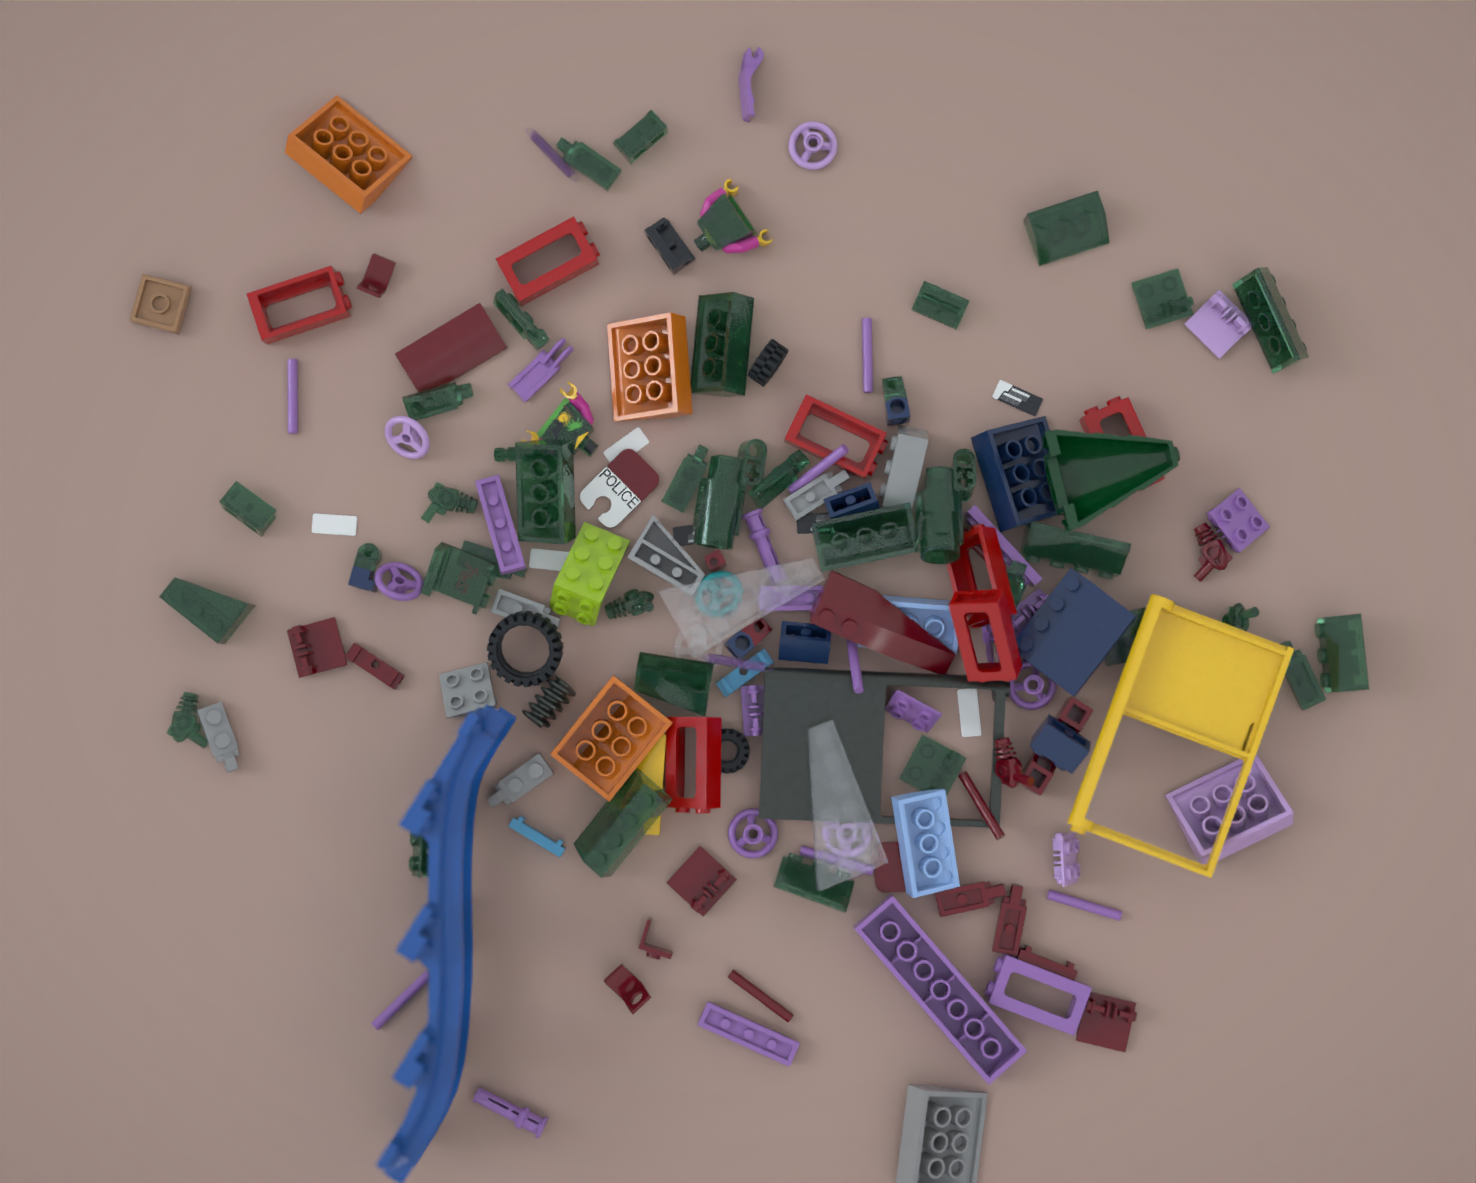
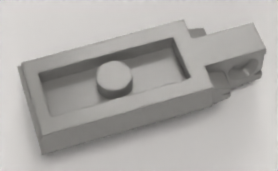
[783,469,850,521]
[490,589,562,629]
[197,702,239,773]
[487,753,554,808]

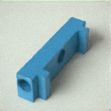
[716,649,774,697]
[508,815,566,857]

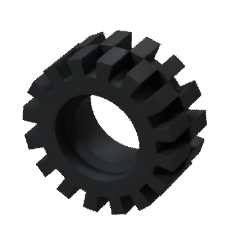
[747,339,789,387]
[721,728,750,774]

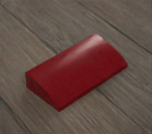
[395,303,507,399]

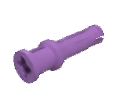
[741,508,786,584]
[473,1087,549,1139]

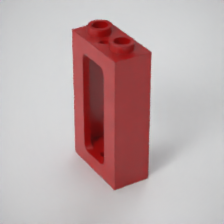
[496,216,600,307]
[246,266,352,345]
[784,394,888,480]
[1079,396,1165,487]
[941,524,1017,629]
[948,589,1022,682]
[665,717,722,814]

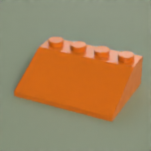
[285,95,412,214]
[607,312,693,422]
[550,675,673,802]

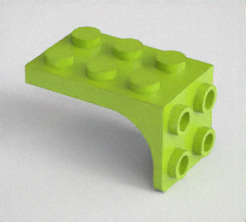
[549,522,630,626]

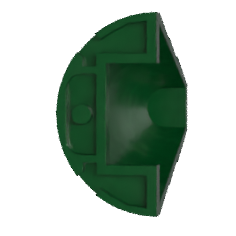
[1043,429,1180,531]

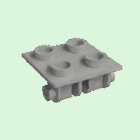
[439,662,497,719]

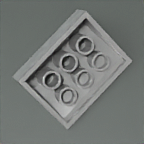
[896,1084,988,1183]

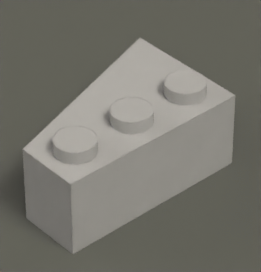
[879,425,928,512]
[627,515,705,597]

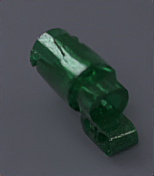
[692,439,767,550]
[915,449,976,565]

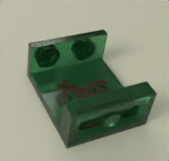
[420,542,498,615]

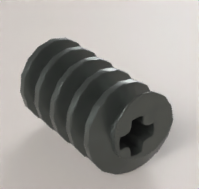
[521,674,576,728]

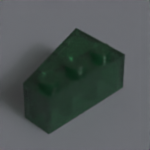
[159,577,256,644]
[634,652,714,717]

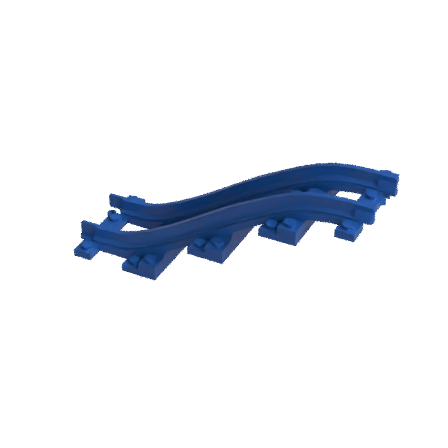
[375,704,516,1183]

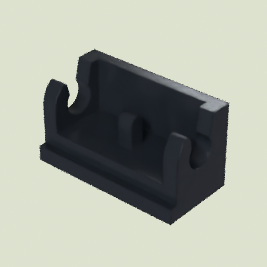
[644,217,696,275]

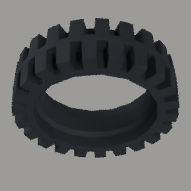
[487,611,564,687]

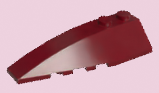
[810,570,956,674]

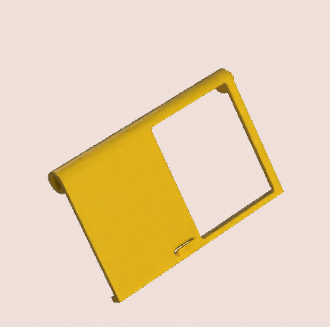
[1067,594,1294,878]

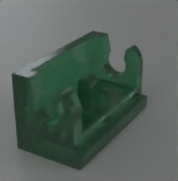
[613,110,668,164]
[911,281,969,330]
[219,481,277,537]

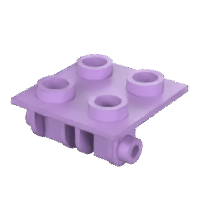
[1184,290,1254,359]
[1052,832,1081,887]

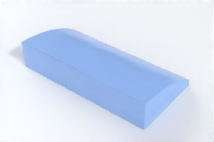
[857,595,958,654]
[891,789,960,898]

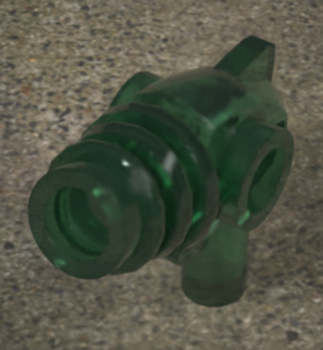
[421,482,478,523]
[604,589,654,620]
[1222,603,1259,631]
[166,692,208,748]

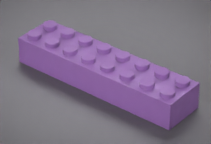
[853,893,1027,1084]

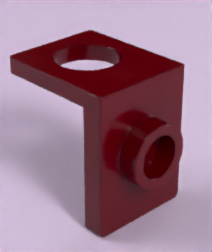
[356,253,396,298]
[638,917,673,960]
[604,964,651,1014]

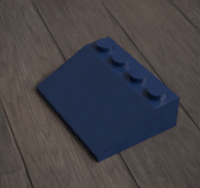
[971,416,1058,532]
[1016,568,1136,697]

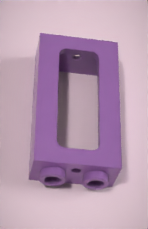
[984,954,1092,1036]

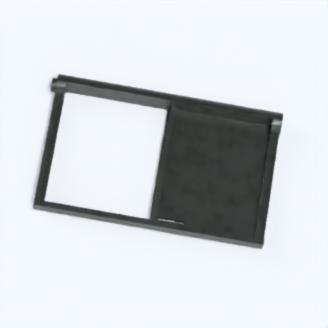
[758,667,1010,828]

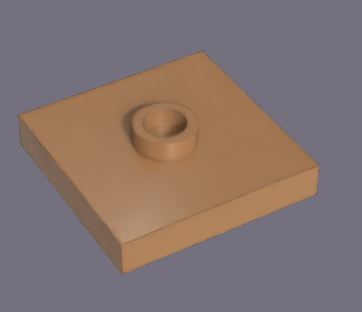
[129,274,192,335]

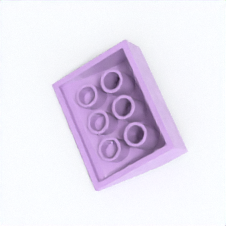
[1165,754,1294,865]

